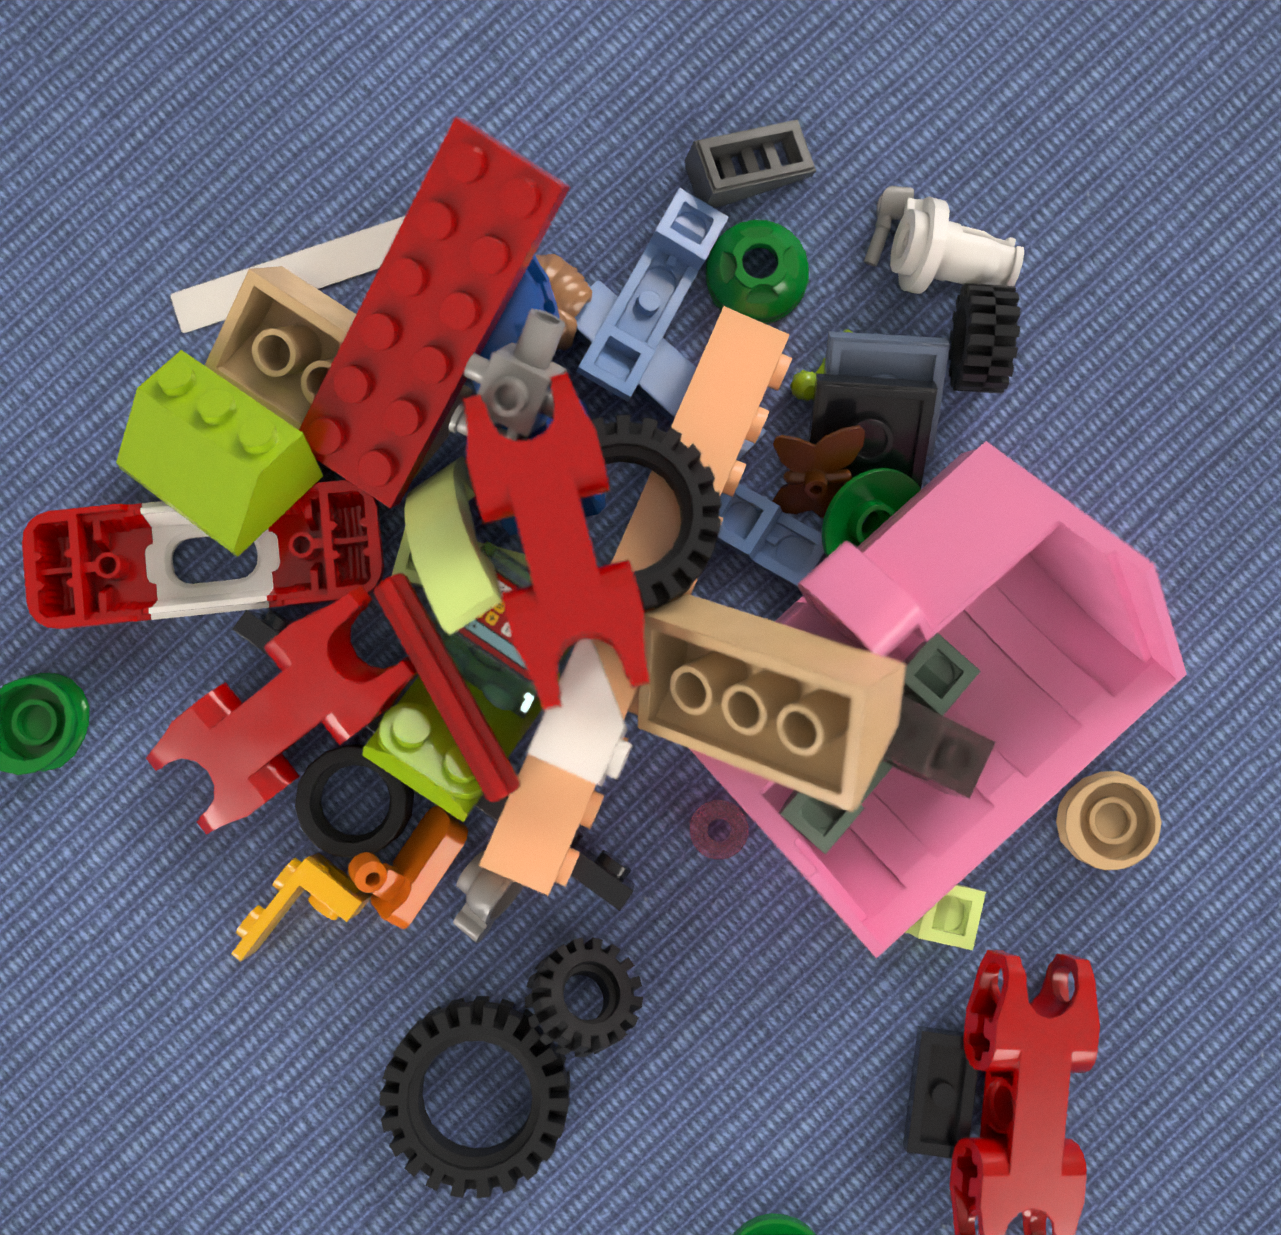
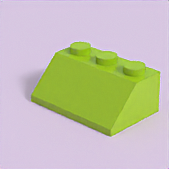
[116,350,323,557]

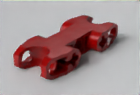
[463,372,650,712]
[146,586,418,835]
[949,950,1100,1235]

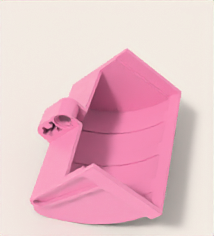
[689,441,1187,958]

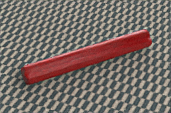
[374,573,520,802]

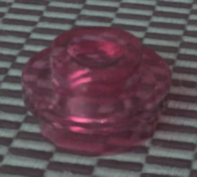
[689,800,749,859]

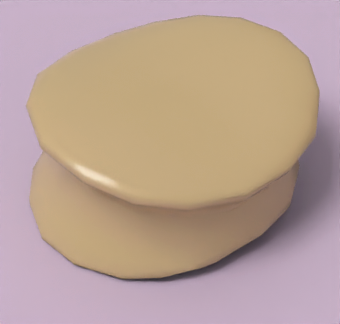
[1056,771,1162,870]

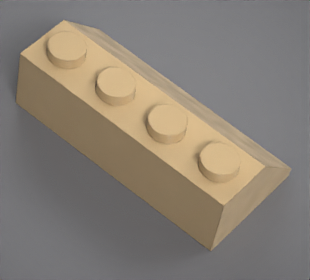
[205,266,473,481]
[637,594,906,812]

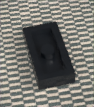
[903,1026,978,1159]

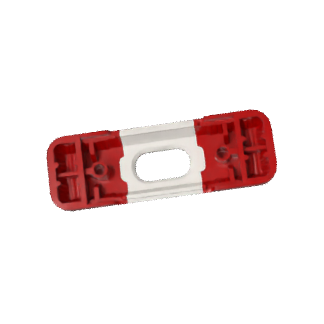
[22,480,384,629]

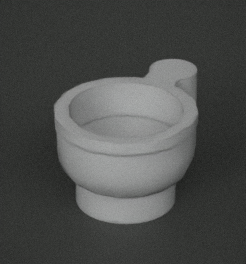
[453,850,524,943]

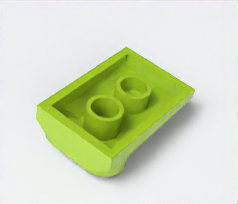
[362,632,561,823]

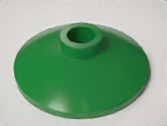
[821,468,921,558]

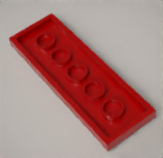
[299,117,570,508]

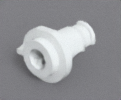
[890,197,1024,294]

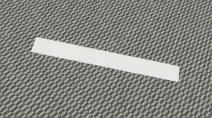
[170,216,405,333]

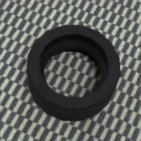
[295,744,414,858]

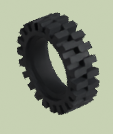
[590,415,721,610]
[379,996,570,1198]

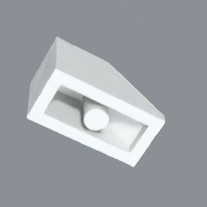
[527,639,633,787]

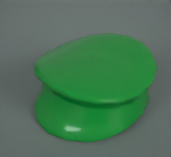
[0,673,90,775]

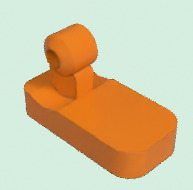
[348,806,468,929]

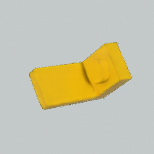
[231,852,372,962]

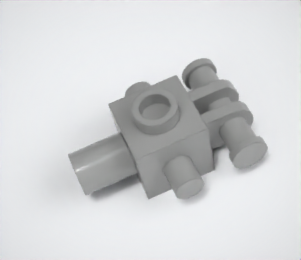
[448,309,567,441]

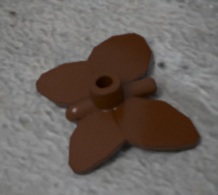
[772,425,865,519]

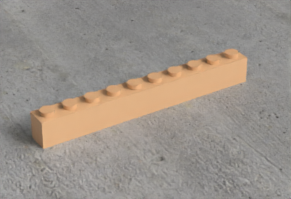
[479,306,792,896]

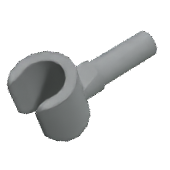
[863,186,914,267]

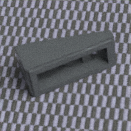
[685,119,816,208]

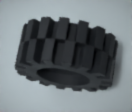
[948,283,1020,394]
[525,938,643,1057]

